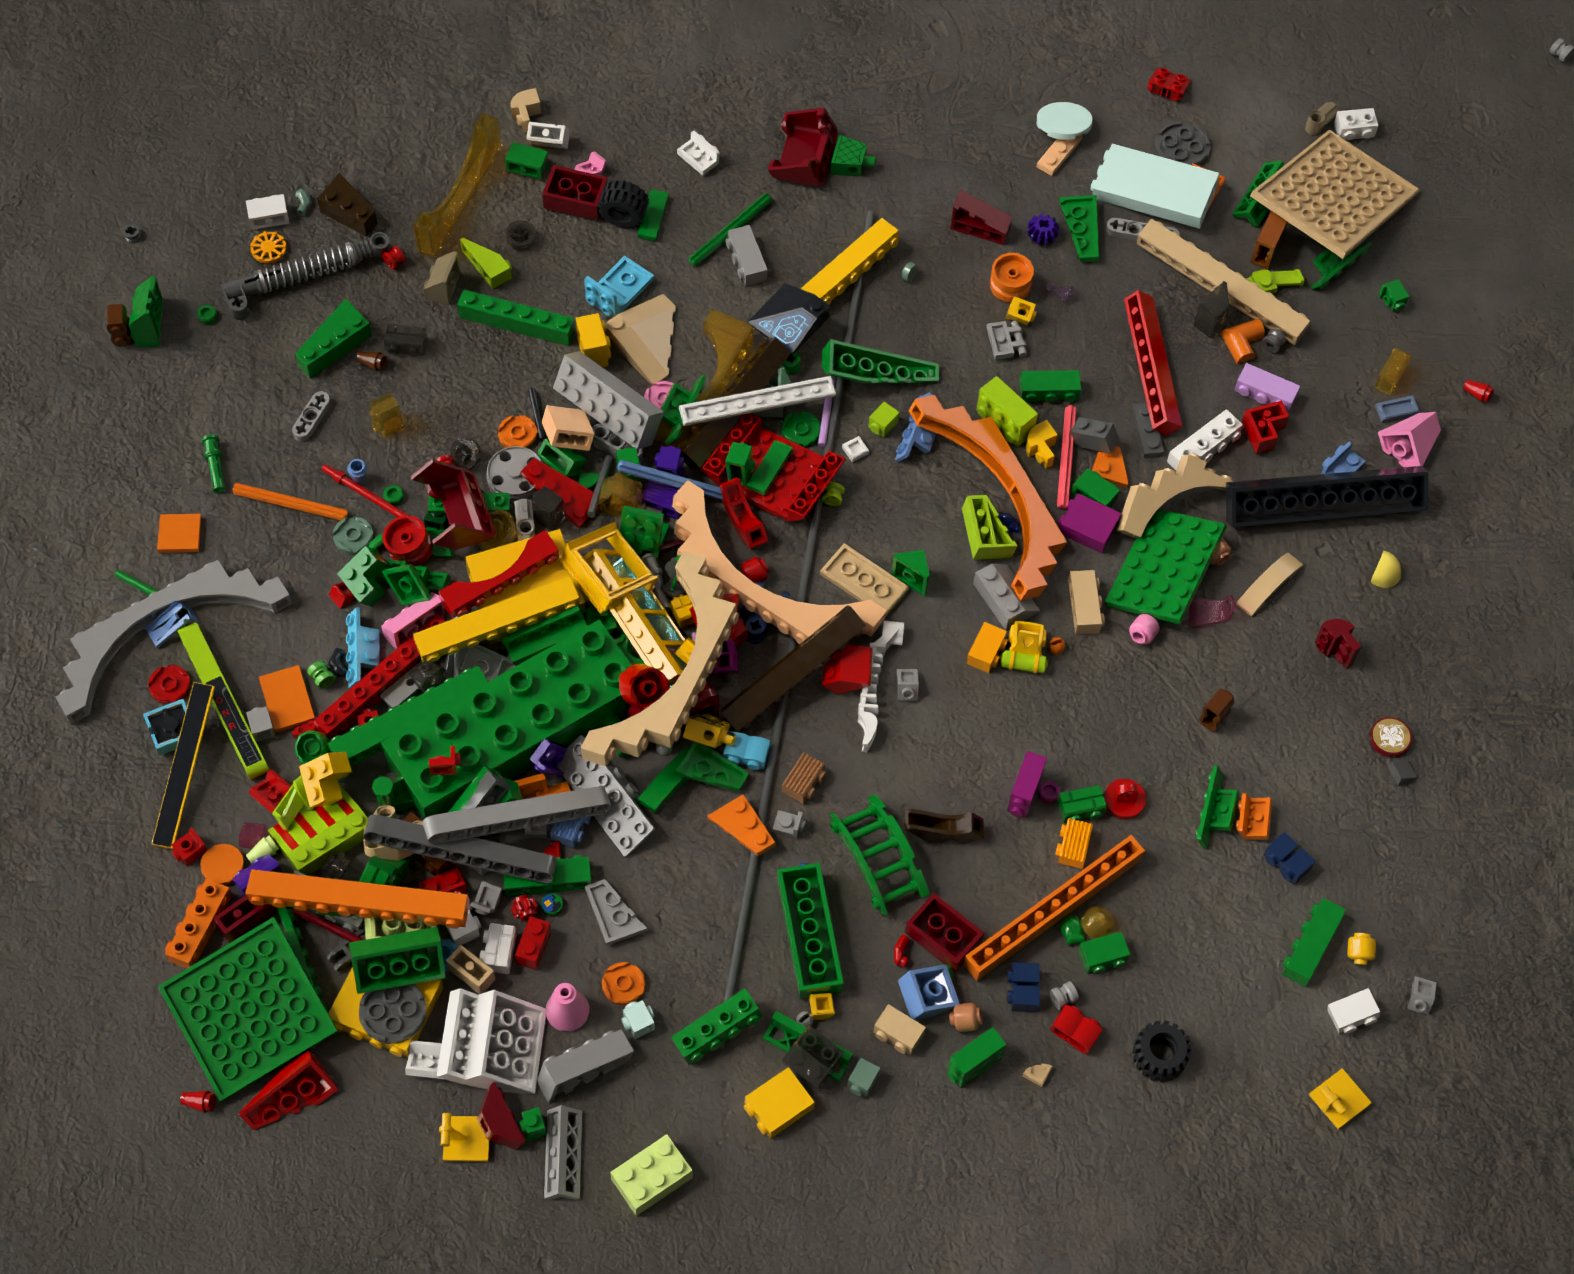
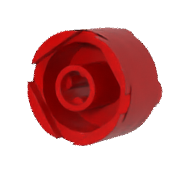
[619,664,669,709]

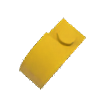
[1026,420,1057,469]

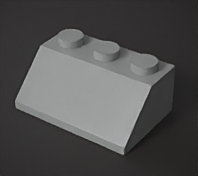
[973,564,1040,630]

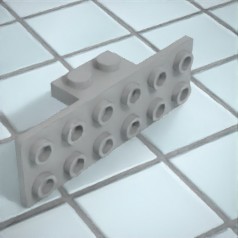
[556,735,655,856]

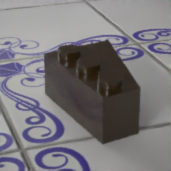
[317,173,377,237]

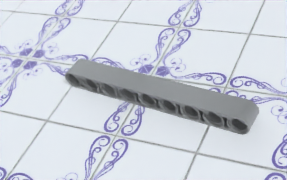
[422,786,612,844]

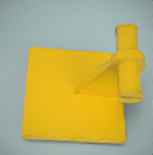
[1309,1068,1372,1129]
[439,1113,489,1162]

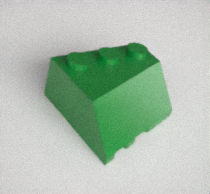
[129,276,163,347]

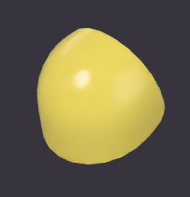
[1371,551,1401,588]

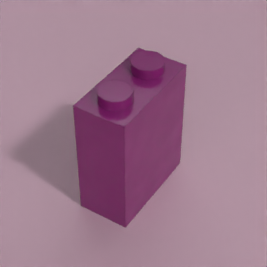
[1058,494,1121,554]
[1007,751,1047,818]

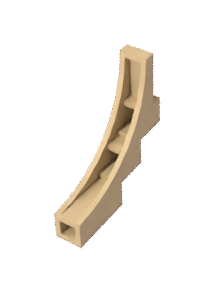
[1116,453,1234,538]

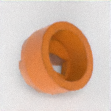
[1048,637,1065,655]

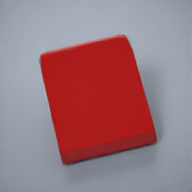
[329,582,356,608]

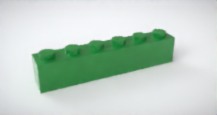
[457,290,575,346]

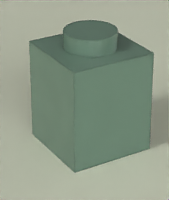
[847,1058,880,1097]

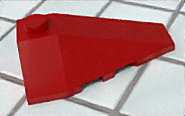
[239,1049,339,1130]

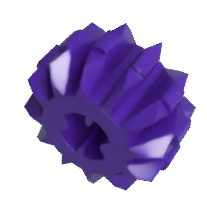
[1027,213,1059,246]

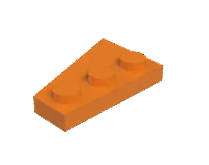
[707,794,776,856]

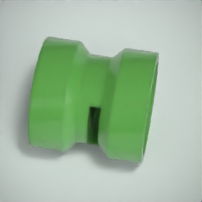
[307,660,336,689]

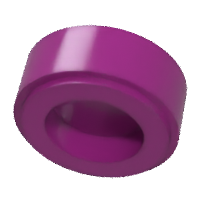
[1038,781,1060,804]

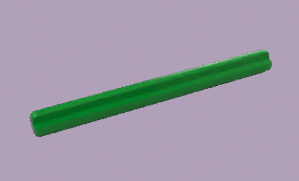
[689,193,772,267]

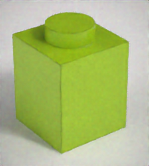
[868,402,899,438]

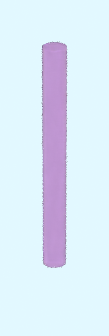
[818,379,835,448]

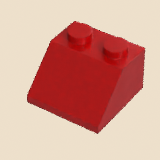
[822,644,873,695]

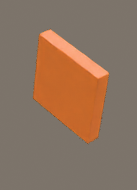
[157,514,202,553]

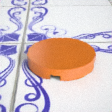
[498,415,538,449]
[200,844,245,886]
[602,962,645,1006]

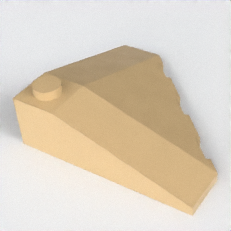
[605,294,676,386]

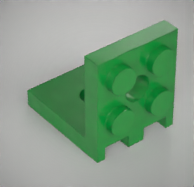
[620,505,670,558]

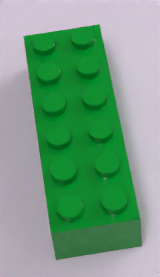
[777,863,844,1000]

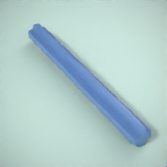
[617,460,724,500]

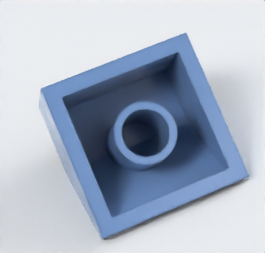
[898,964,960,1020]

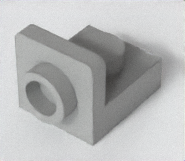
[897,669,919,701]
[772,810,806,839]
[1407,976,1437,1015]

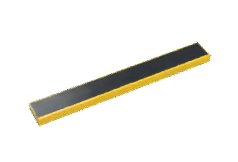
[152,682,215,850]

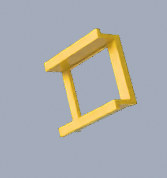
[558,521,658,614]

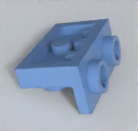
[1321,441,1365,474]

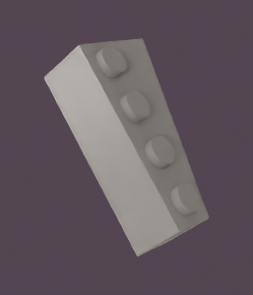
[537,1029,634,1104]

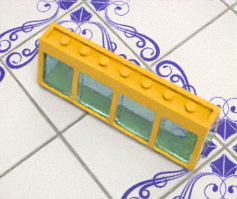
[583,549,709,689]

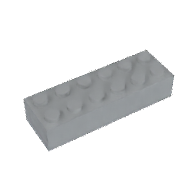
[553,351,664,449]

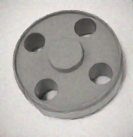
[486,446,542,503]

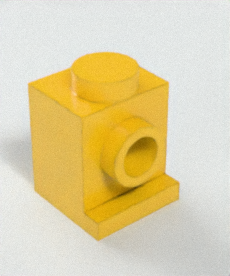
[1005,296,1037,325]

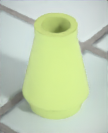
[246,835,279,864]

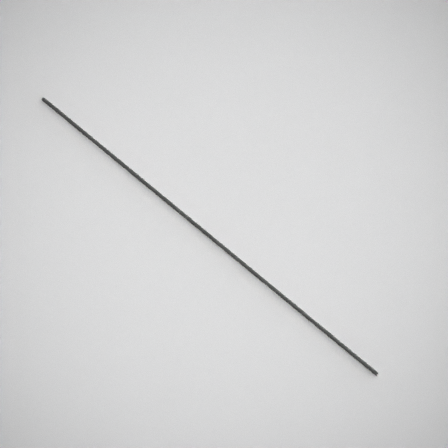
[717,211,875,1050]

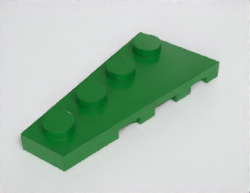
[1059,195,1099,262]

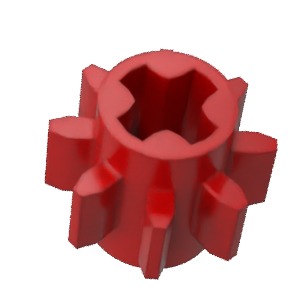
[511,895,539,922]

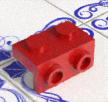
[249,769,291,813]

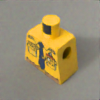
[683,711,737,748]

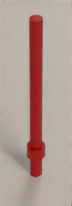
[321,464,409,517]

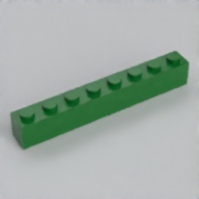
[328,666,488,767]

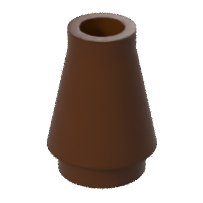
[356,351,387,371]

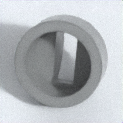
[796,1011,814,1029]

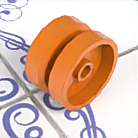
[990,253,1034,302]

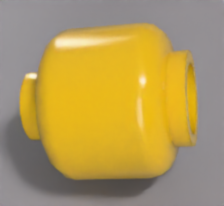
[1347,933,1376,965]

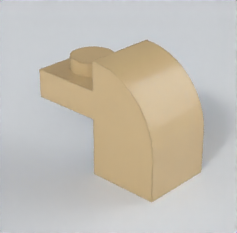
[511,88,541,133]

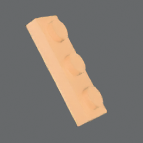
[1037,135,1083,176]

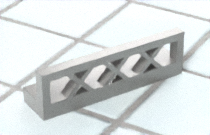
[544,1105,582,1200]

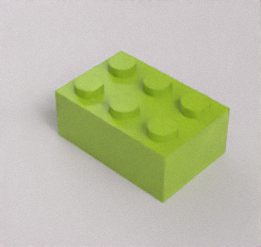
[976,376,1038,447]

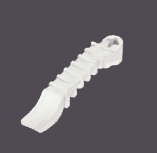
[858,621,904,752]

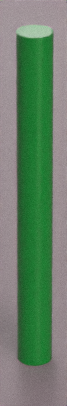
[114,569,184,612]

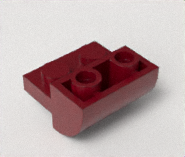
[1315,619,1361,669]

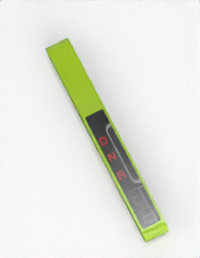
[177,622,269,780]

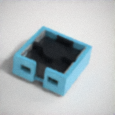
[143,699,187,756]

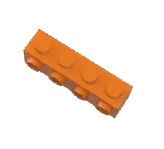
[165,878,233,969]

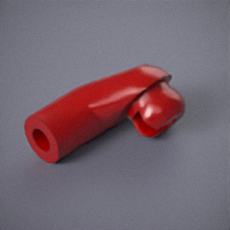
[894,935,910,968]

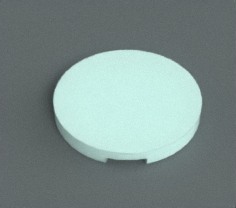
[1036,102,1092,140]

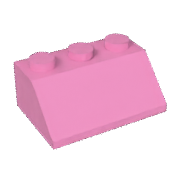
[381,592,447,650]

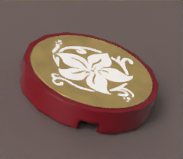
[1370,717,1412,757]

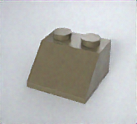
[424,251,461,305]

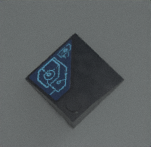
[748,283,830,356]

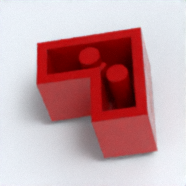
[1241,401,1289,454]

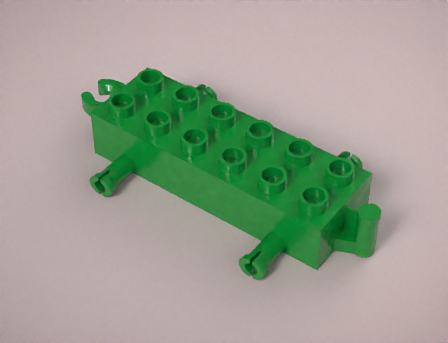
[372,619,646,839]

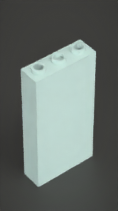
[1091,144,1219,229]

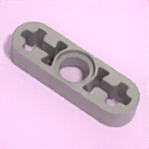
[292,391,331,442]

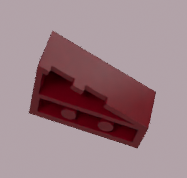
[950,190,1012,245]

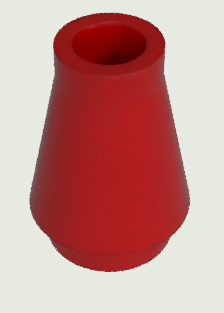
[1463,379,1494,403]
[180,1090,216,1113]

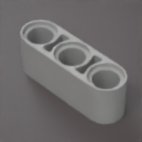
[592,424,643,465]

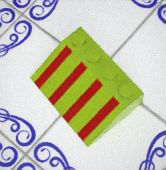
[267,785,368,876]

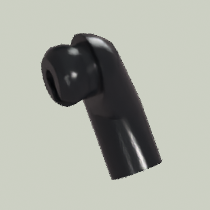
[328,648,346,677]

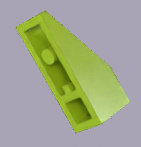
[460,238,512,289]

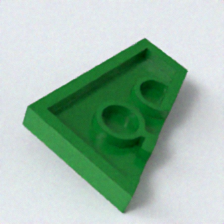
[674,742,749,792]

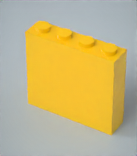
[329,967,443,1057]

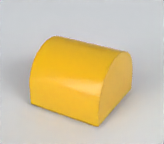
[809,993,835,1020]

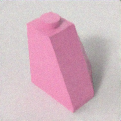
[1378,412,1441,467]

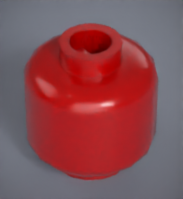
[741,556,770,584]

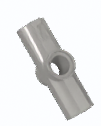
[514,499,535,541]

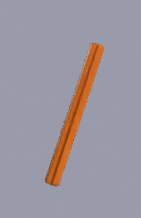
[233,483,348,520]

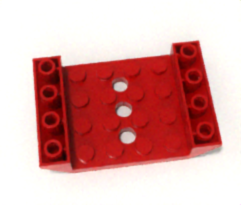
[702,413,846,522]

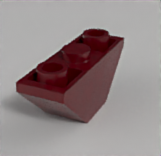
[477,1082,525,1150]

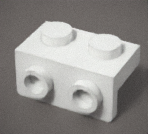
[677,131,719,175]
[405,1040,443,1079]

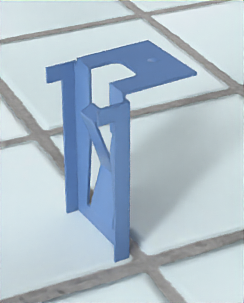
[144,600,201,648]

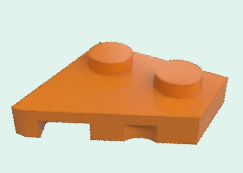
[1092,446,1128,488]

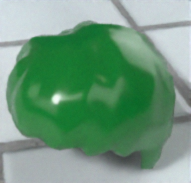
[295,730,330,764]

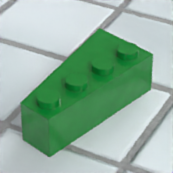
[295,299,372,378]

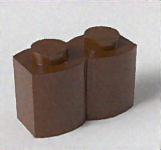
[107,304,131,347]
[1199,688,1234,732]

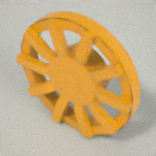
[250,231,287,263]

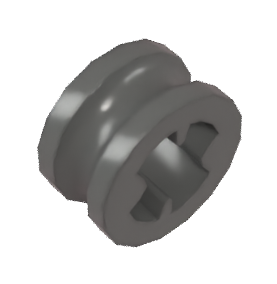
[122,224,141,243]

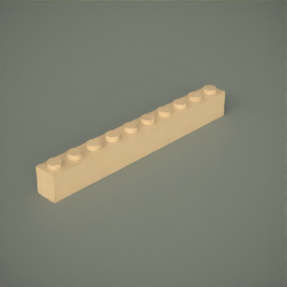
[1137,219,1310,346]

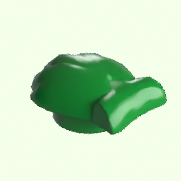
[1059,915,1085,945]

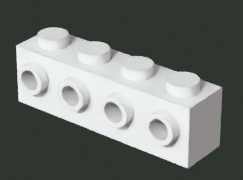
[1167,409,1243,470]

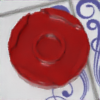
[148,665,191,705]

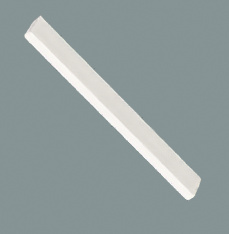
[679,376,836,426]

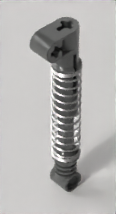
[220,232,391,320]

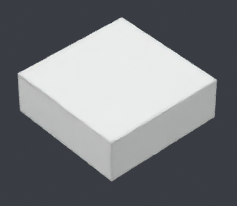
[842,436,869,462]

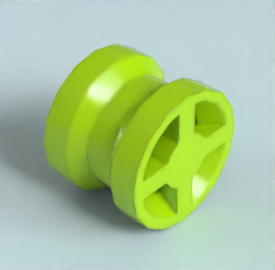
[822,482,845,506]

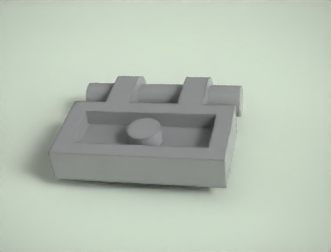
[986,321,1027,360]

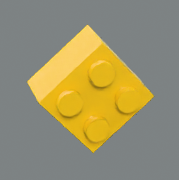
[576,313,611,367]

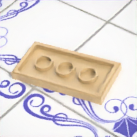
[820,543,909,617]

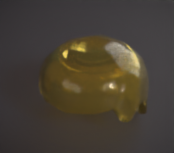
[1081,906,1115,939]

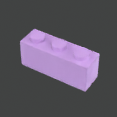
[1234,363,1300,413]

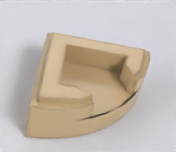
[1022,1064,1053,1087]

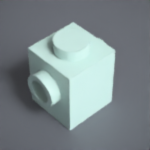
[621,1000,655,1039]

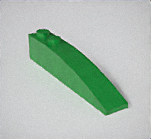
[822,339,939,383]

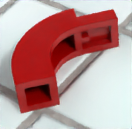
[719,477,768,549]

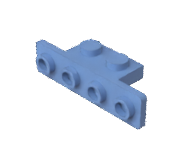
[895,392,937,462]

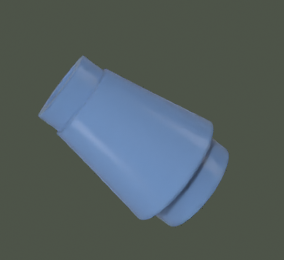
[347,459,367,485]

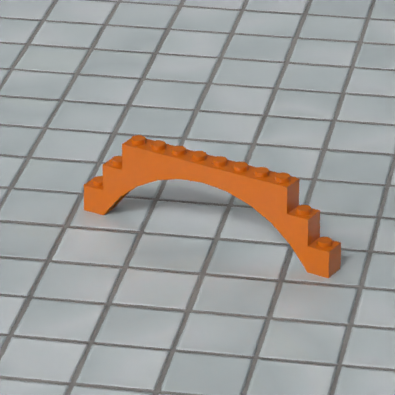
[909,395,1067,601]

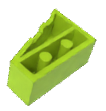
[962,495,1017,560]

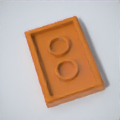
[259,665,315,733]

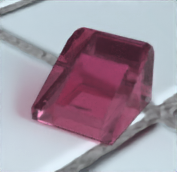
[239,822,265,849]

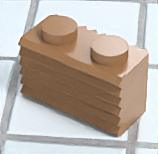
[781,752,826,804]

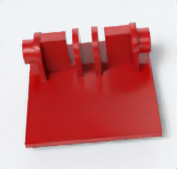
[1147,67,1191,102]

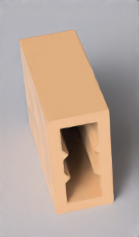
[542,405,594,451]

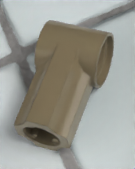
[1305,101,1339,135]

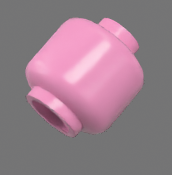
[1129,614,1160,644]

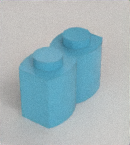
[723,732,770,770]

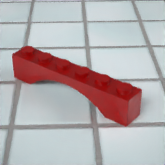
[438,530,559,619]

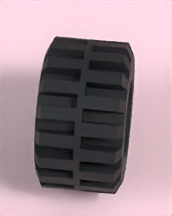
[597,180,649,228]
[1132,1021,1191,1082]

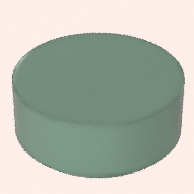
[902,262,918,282]

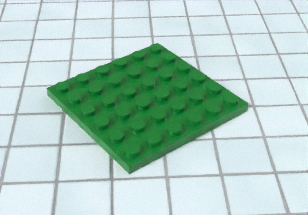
[158,917,339,1102]

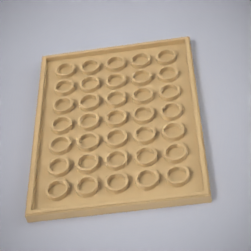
[1250,130,1420,259]

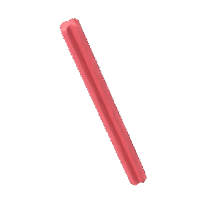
[1057,405,1077,510]

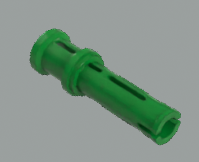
[201,434,226,494]

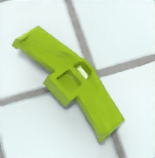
[1246,269,1304,294]
[272,774,348,830]

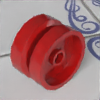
[382,515,433,566]

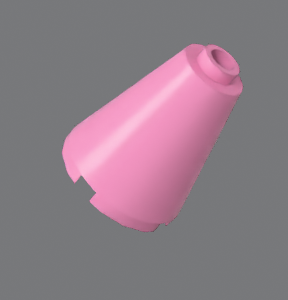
[546,983,589,1032]

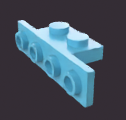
[346,607,380,689]

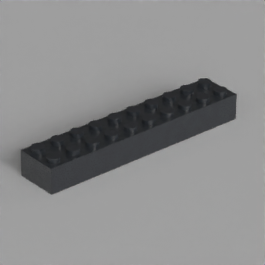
[1226,466,1429,527]

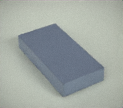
[1375,395,1420,423]

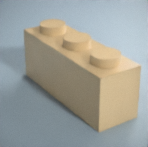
[1068,570,1105,635]

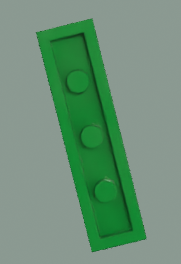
[1232,161,1285,227]
[501,606,588,666]
[762,1011,853,1082]

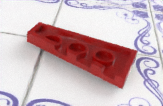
[519,458,606,528]

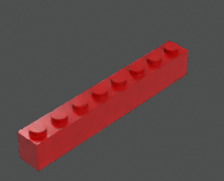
[1124,290,1182,436]

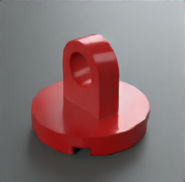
[1104,778,1146,820]

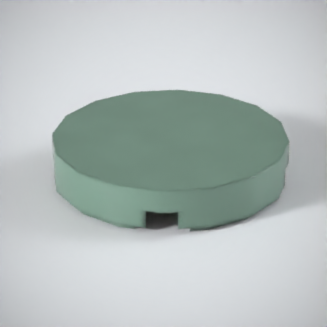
[333,517,374,555]

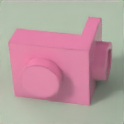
[575,151,607,176]

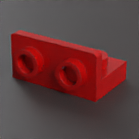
[418,867,468,894]

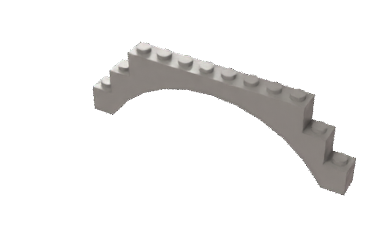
[56,560,292,725]

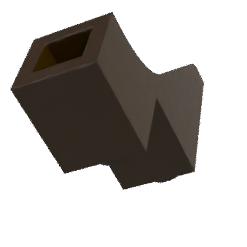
[904,809,984,844]

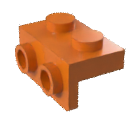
[1236,793,1273,840]

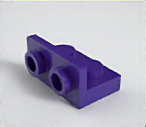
[530,739,568,777]

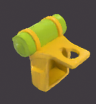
[1000,621,1048,674]

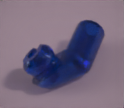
[998,512,1020,533]

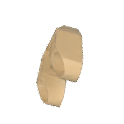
[364,805,423,861]

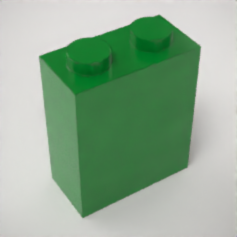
[947,1027,1007,1088]

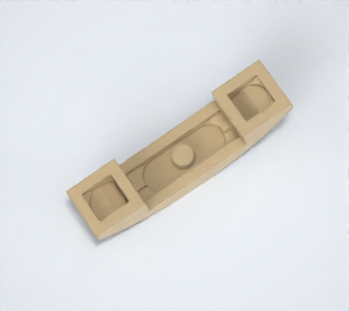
[1236,553,1303,617]

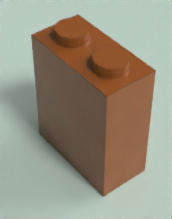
[1250,211,1288,270]

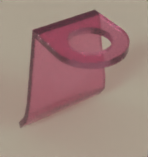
[1188,595,1235,628]

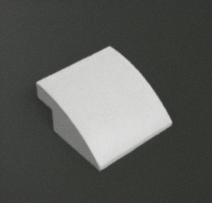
[437,988,546,1094]

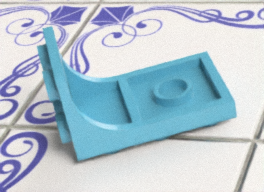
[584,255,654,317]

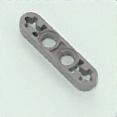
[1106,218,1180,241]

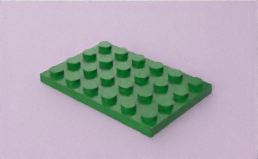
[1105,509,1227,625]

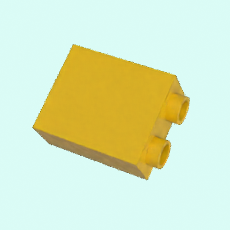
[465,529,590,644]

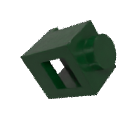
[424,511,449,530]

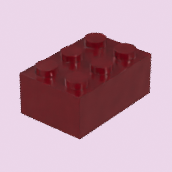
[542,165,608,220]
[905,893,984,973]

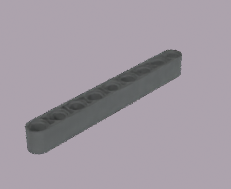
[363,814,557,883]

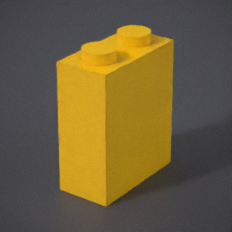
[744,1067,815,1139]

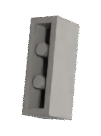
[726,225,768,286]

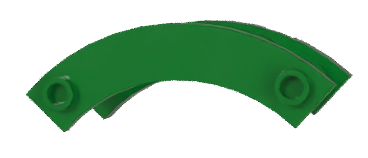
[829,794,930,916]

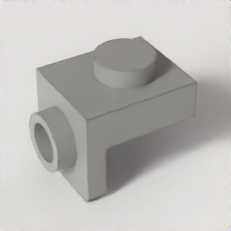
[470,880,503,915]

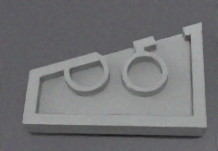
[585,879,647,946]

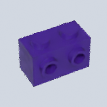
[654,446,685,488]

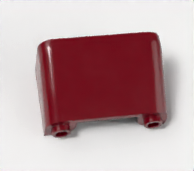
[768,108,838,187]

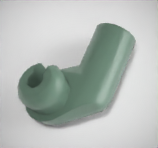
[295,189,312,216]

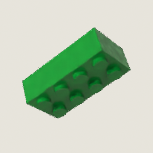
[349,927,446,994]

